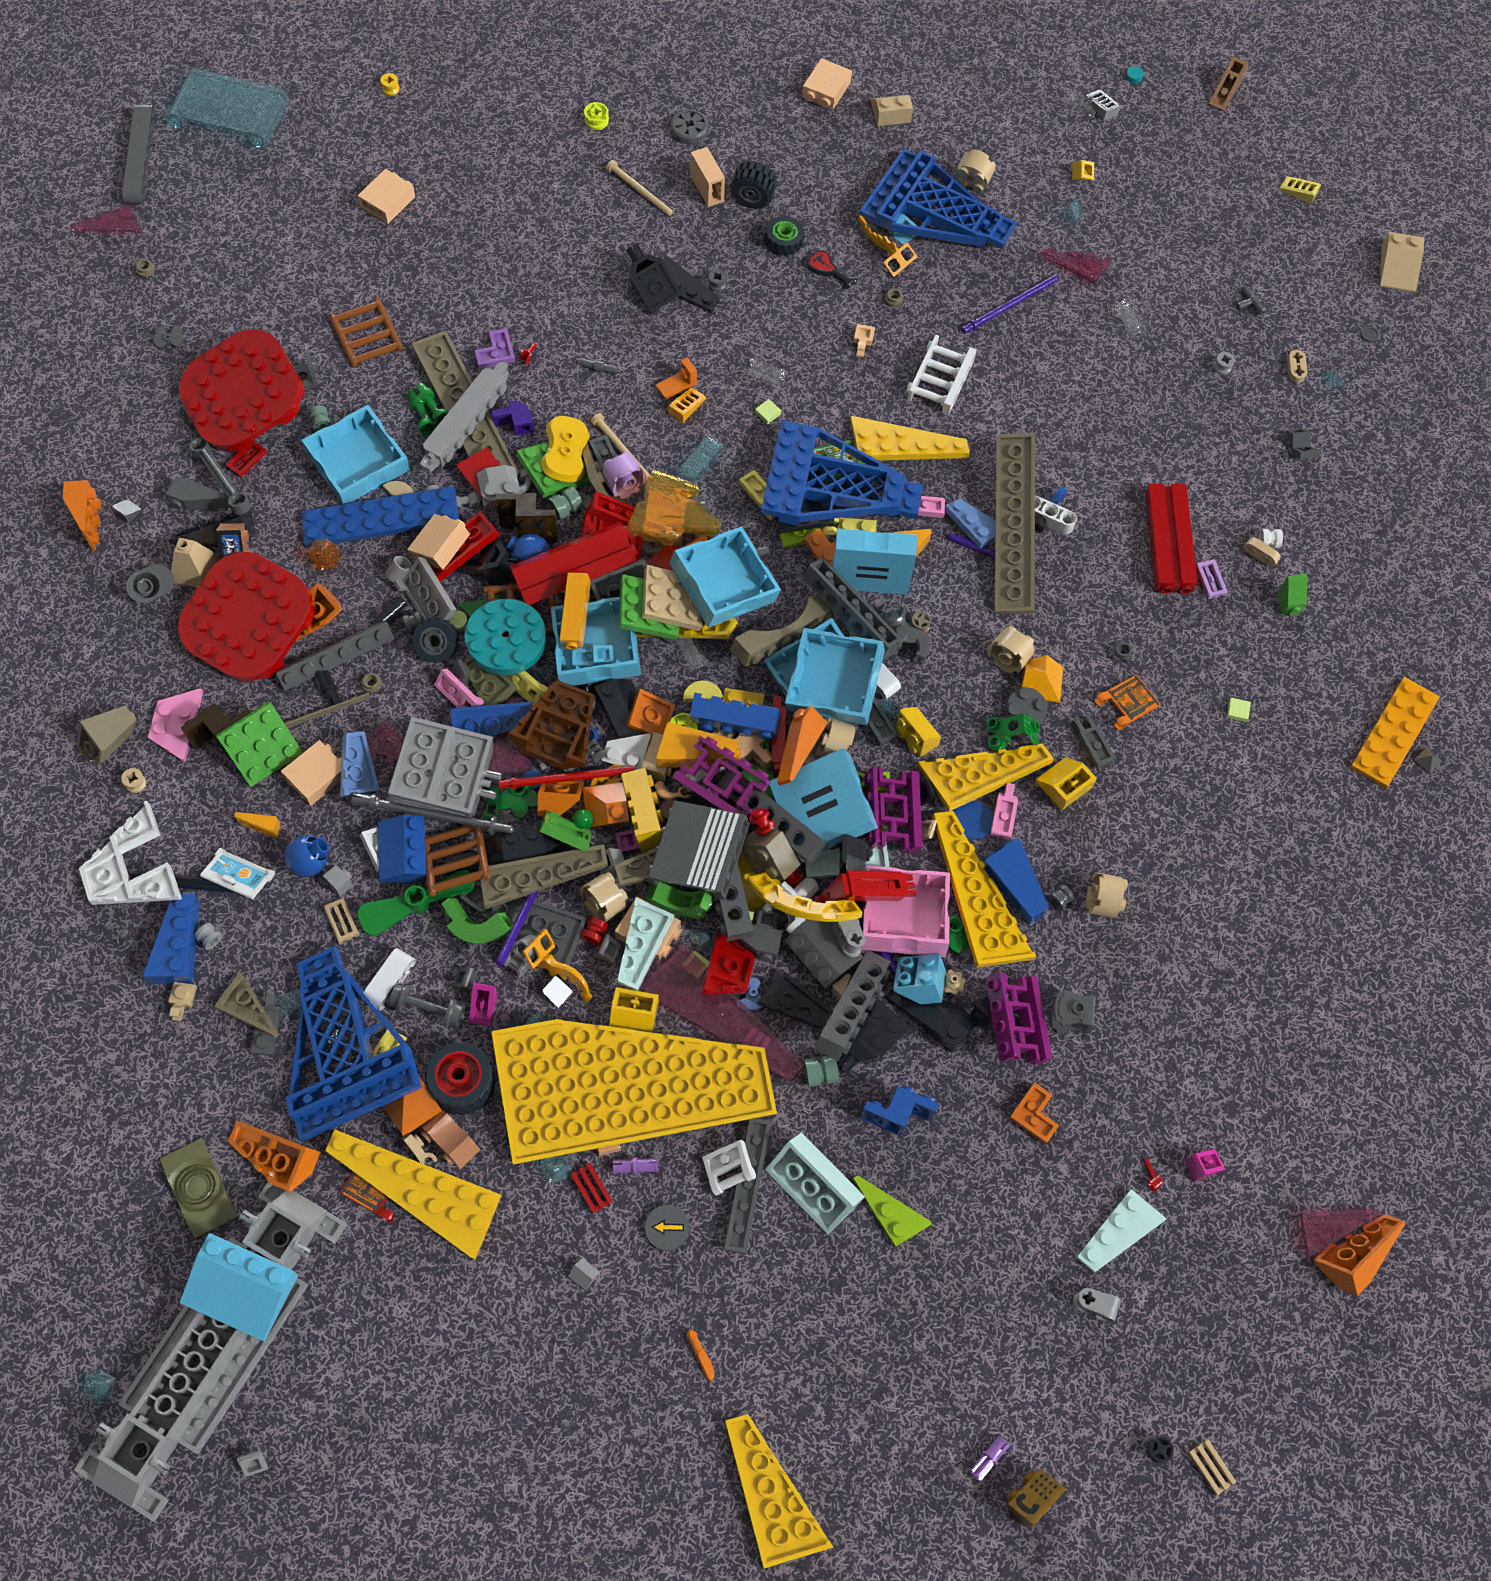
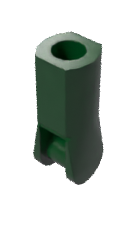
[484,785,502,823]

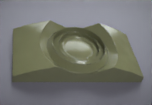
[160,1138,238,1239]

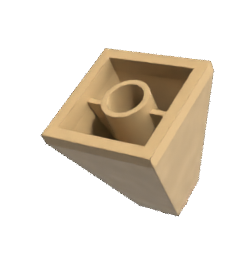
[171,538,220,588]

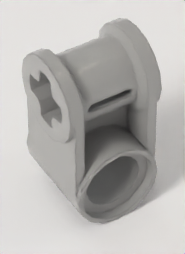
[833,919,865,958]
[504,935,536,977]
[1073,1288,1120,1323]

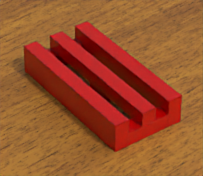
[226,440,267,478]
[571,1163,613,1214]

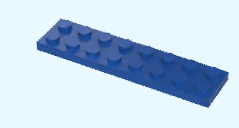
[301,486,459,547]

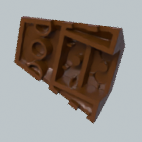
[508,680,594,769]

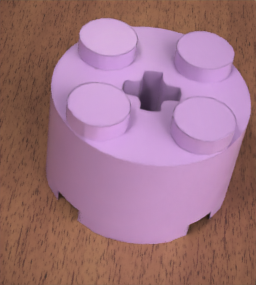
[602,452,647,499]

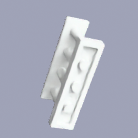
[906,335,977,416]

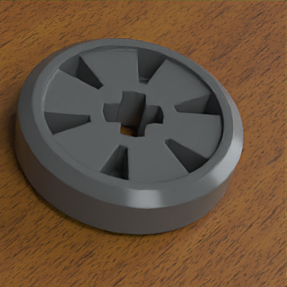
[670,109,709,144]

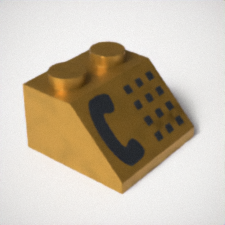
[1005,1469,1066,1527]

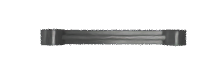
[189,438,251,515]

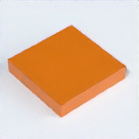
[626,689,675,736]

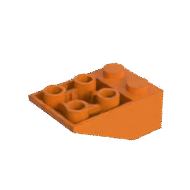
[63,480,101,551]

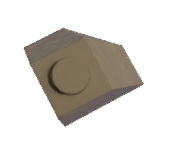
[76,706,136,764]

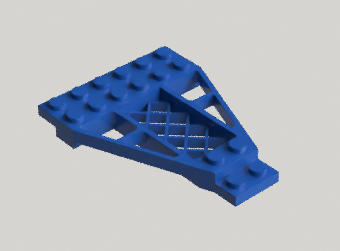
[859,148,1017,249]
[760,420,923,526]
[285,946,422,1142]

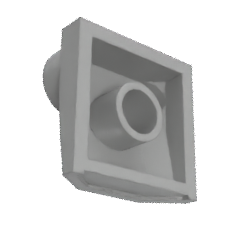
[477,465,520,509]

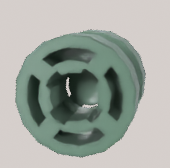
[308,405,331,432]

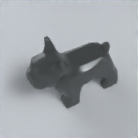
[882,606,932,665]

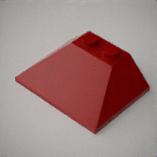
[580,491,646,560]

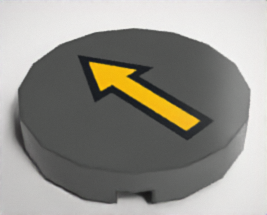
[645,1205,690,1252]

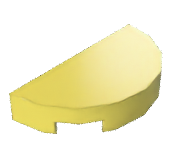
[683,681,723,702]

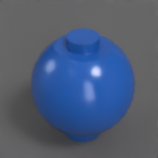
[506,533,550,561]
[284,835,329,877]

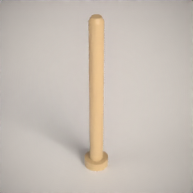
[606,160,673,216]
[591,413,652,483]

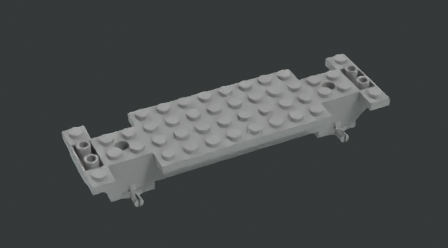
[74,1182,348,1522]

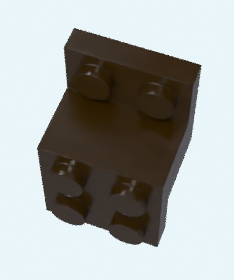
[497,493,558,543]
[180,703,250,755]

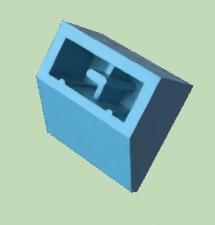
[893,954,946,1004]

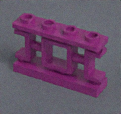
[673,736,771,818]
[864,766,923,854]
[985,972,1052,1065]

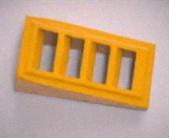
[668,387,706,423]
[234,812,281,838]

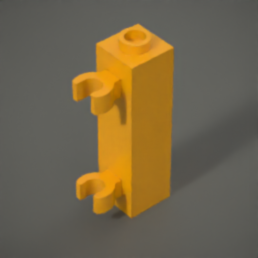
[560,573,591,650]

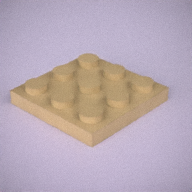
[642,565,702,631]

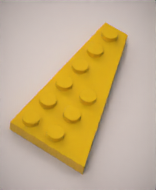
[917,744,1054,812]

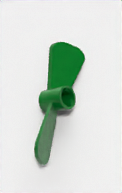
[358,870,475,936]

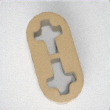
[1287,350,1307,383]
[1244,537,1281,567]

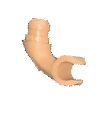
[655,781,690,801]

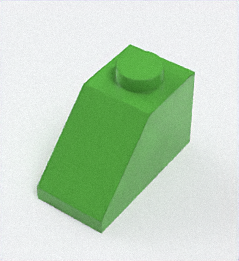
[1277,574,1307,616]

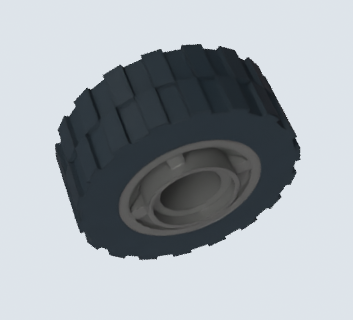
[412,618,460,663]

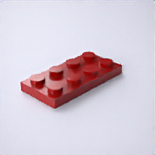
[430,511,500,582]

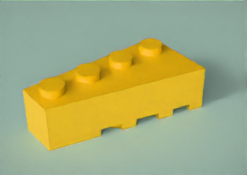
[621,768,663,854]

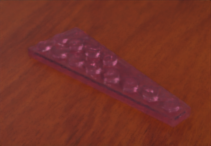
[639,945,805,1082]

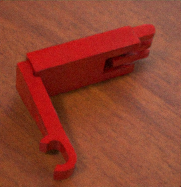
[772,695,807,777]
[814,870,916,903]

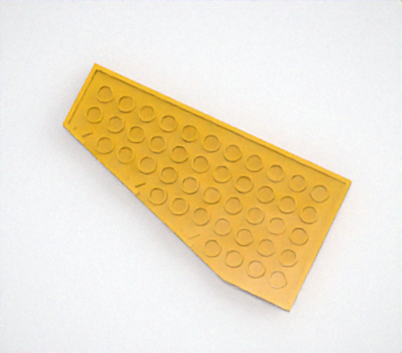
[492,1019,777,1165]

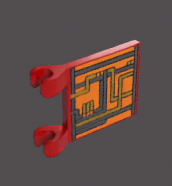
[339,1171,395,1223]

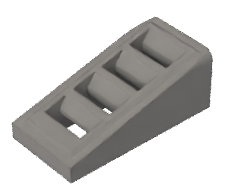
[1085,89,1120,121]

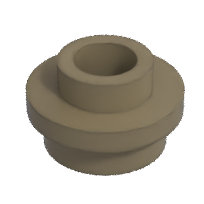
[136,259,155,277]
[885,289,903,306]
[361,673,382,693]

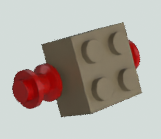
[742,808,803,887]

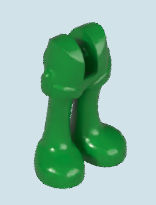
[407,382,448,435]

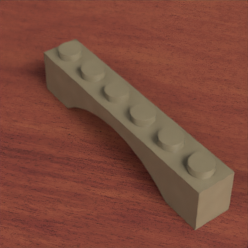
[731,594,835,667]

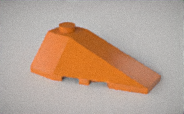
[296,583,342,641]
[777,706,828,786]
[228,1121,321,1192]
[1314,1214,1405,1296]

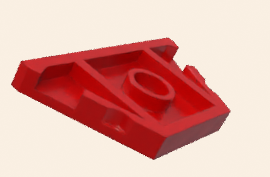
[701,928,755,995]

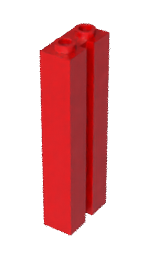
[1145,483,1198,594]
[510,522,638,605]

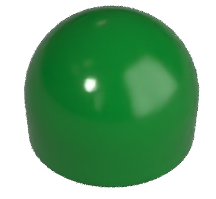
[572,809,593,829]

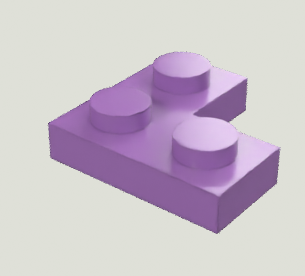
[475,328,515,369]

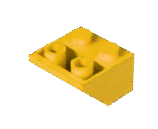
[896,707,941,757]
[1035,757,1097,810]
[609,987,659,1033]

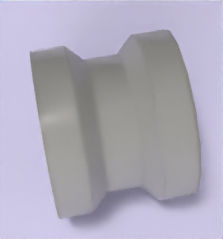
[1213,352,1235,375]
[194,923,223,950]

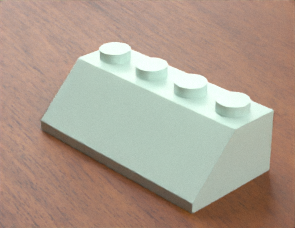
[765,1133,865,1235]

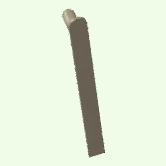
[284,693,370,728]

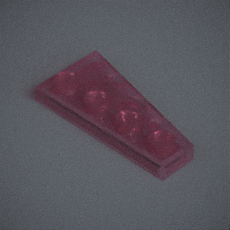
[490,697,531,775]

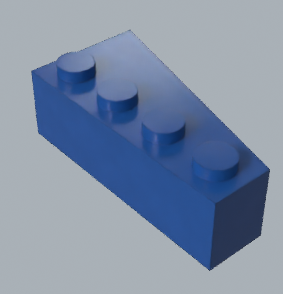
[690,692,782,739]
[142,894,200,984]

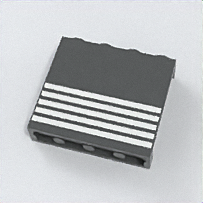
[648,800,750,900]

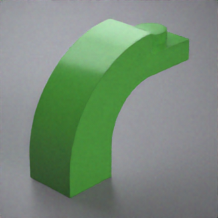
[644,881,713,919]
[441,898,513,944]

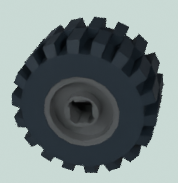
[729,161,778,209]

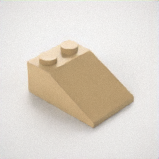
[1380,232,1424,292]

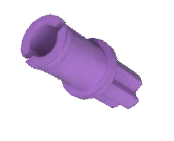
[970,1436,1010,1481]

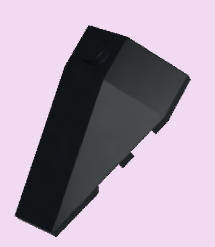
[169,508,255,544]
[594,678,643,739]

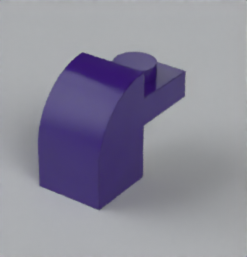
[491,401,534,436]

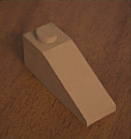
[1209,56,1249,111]

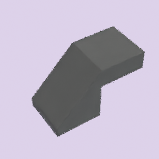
[1286,428,1319,459]

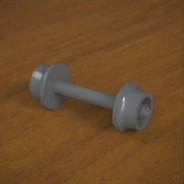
[389,984,465,1027]

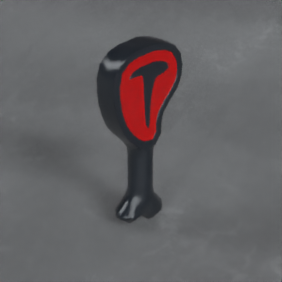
[807,250,857,289]

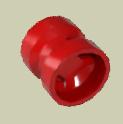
[580,917,608,946]

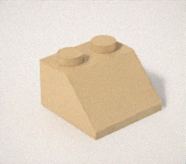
[871,95,913,126]

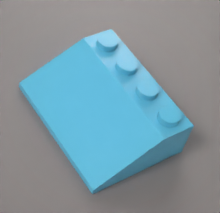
[180,1233,298,1342]

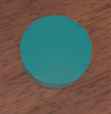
[1126,66,1144,83]

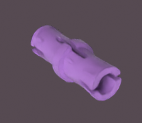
[613,1157,659,1175]

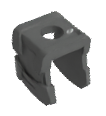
[284,347,319,389]
[1051,990,1096,1034]

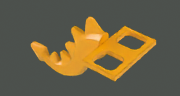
[858,215,917,277]
[522,929,593,1004]

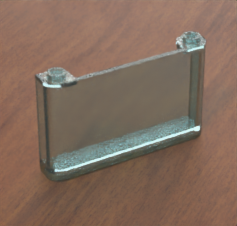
[166,68,290,148]

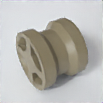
[910,611,931,633]

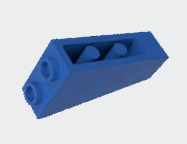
[984,838,1049,924]

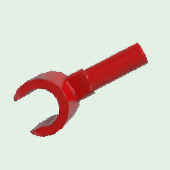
[519,343,537,364]
[1144,1159,1163,1192]

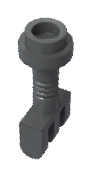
[562,739,606,773]

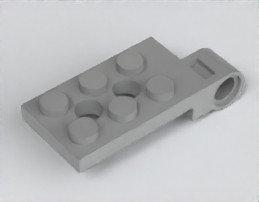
[385,556,457,636]

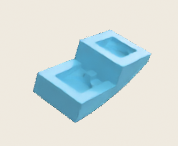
[571,645,614,669]

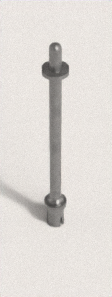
[351,792,514,835]

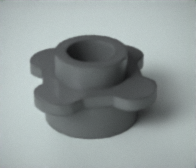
[1112,642,1133,662]

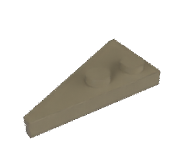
[582,443,611,497]
[214,972,279,1038]

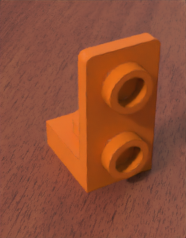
[656,357,697,399]

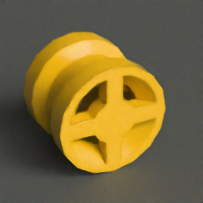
[380,73,399,96]

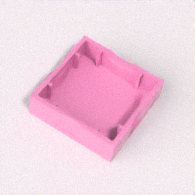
[861,865,950,957]

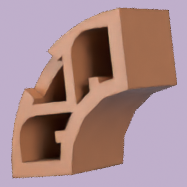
[420,1108,480,1169]

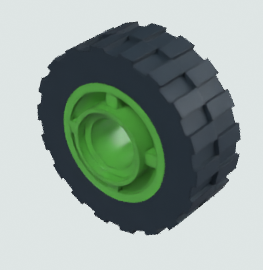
[764,216,805,256]

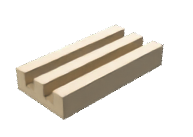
[324,898,360,944]
[1188,1440,1236,1495]

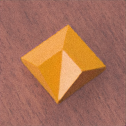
[1021,655,1063,703]

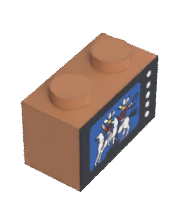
[216,523,251,560]

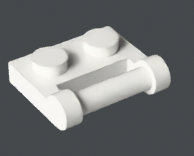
[702,1140,756,1196]

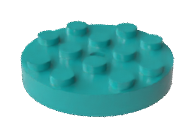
[465,599,546,675]

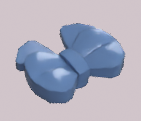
[736,977,763,1012]

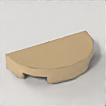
[383,481,414,496]

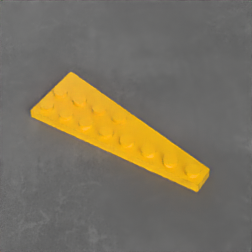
[932,811,1036,968]
[325,1130,502,1259]

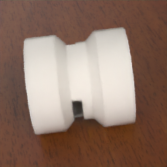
[1258,529,1283,548]

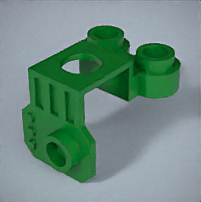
[987,713,1040,752]

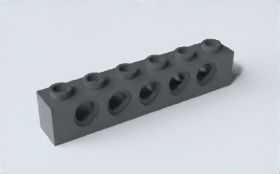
[803,557,902,661]
[716,770,828,864]
[713,864,753,942]
[815,950,891,1061]

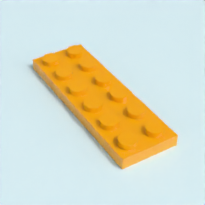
[1350,677,1440,788]

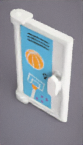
[200,848,275,899]

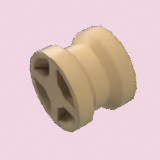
[121,768,146,793]

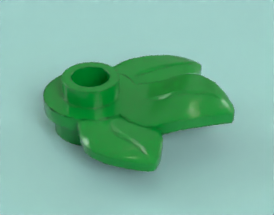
[500,786,538,820]
[949,916,970,953]

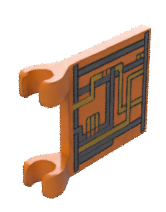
[1095,674,1161,731]

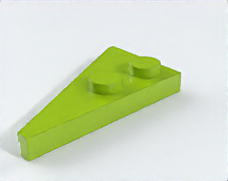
[853,1176,932,1247]

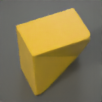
[1072,160,1094,180]

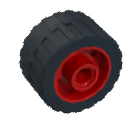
[425,1042,495,1115]

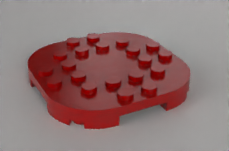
[180,329,304,452]
[178,552,315,683]

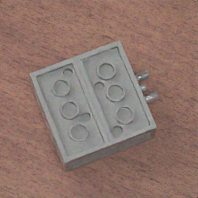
[388,717,502,818]

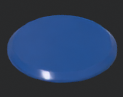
[954,801,993,839]

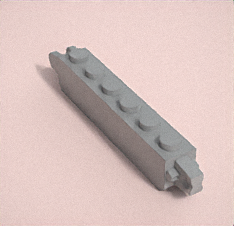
[420,362,509,473]

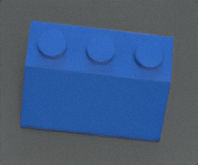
[377,815,426,883]

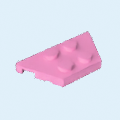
[148,689,203,762]

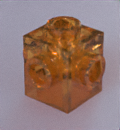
[307,539,343,570]

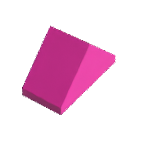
[469,983,498,1026]
[1185,1149,1225,1182]

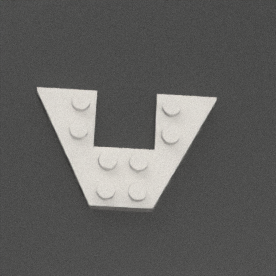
[79,801,182,905]

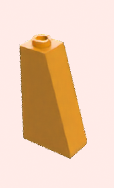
[656,722,742,768]

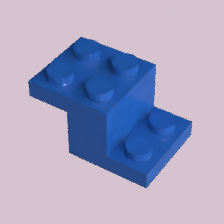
[860,1086,939,1137]

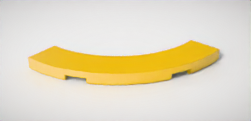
[746,872,862,922]

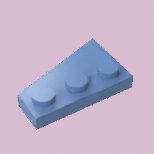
[945,499,996,549]
[340,731,380,797]

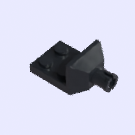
[626,243,682,313]
[455,538,521,586]
[836,997,909,1075]

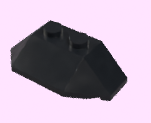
[484,823,567,865]

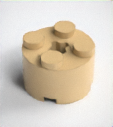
[955,150,996,193]
[987,626,1034,673]
[814,717,855,757]
[580,872,628,922]
[1086,872,1128,918]

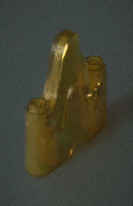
[628,468,722,546]

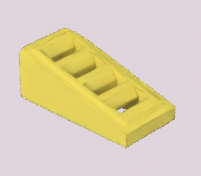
[1279,176,1321,204]

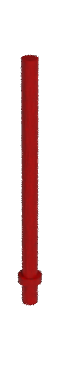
[499,766,635,790]

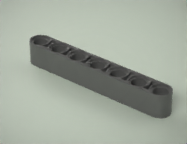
[122,105,156,204]

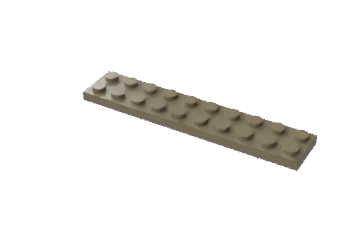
[412,331,520,478]
[995,433,1035,614]

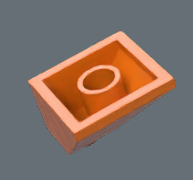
[537,780,584,817]
[582,782,629,828]
[386,1075,442,1136]

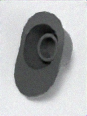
[126,564,174,603]

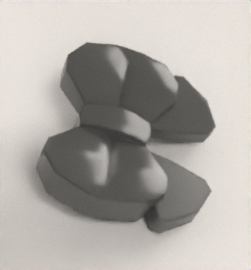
[154,325,184,349]

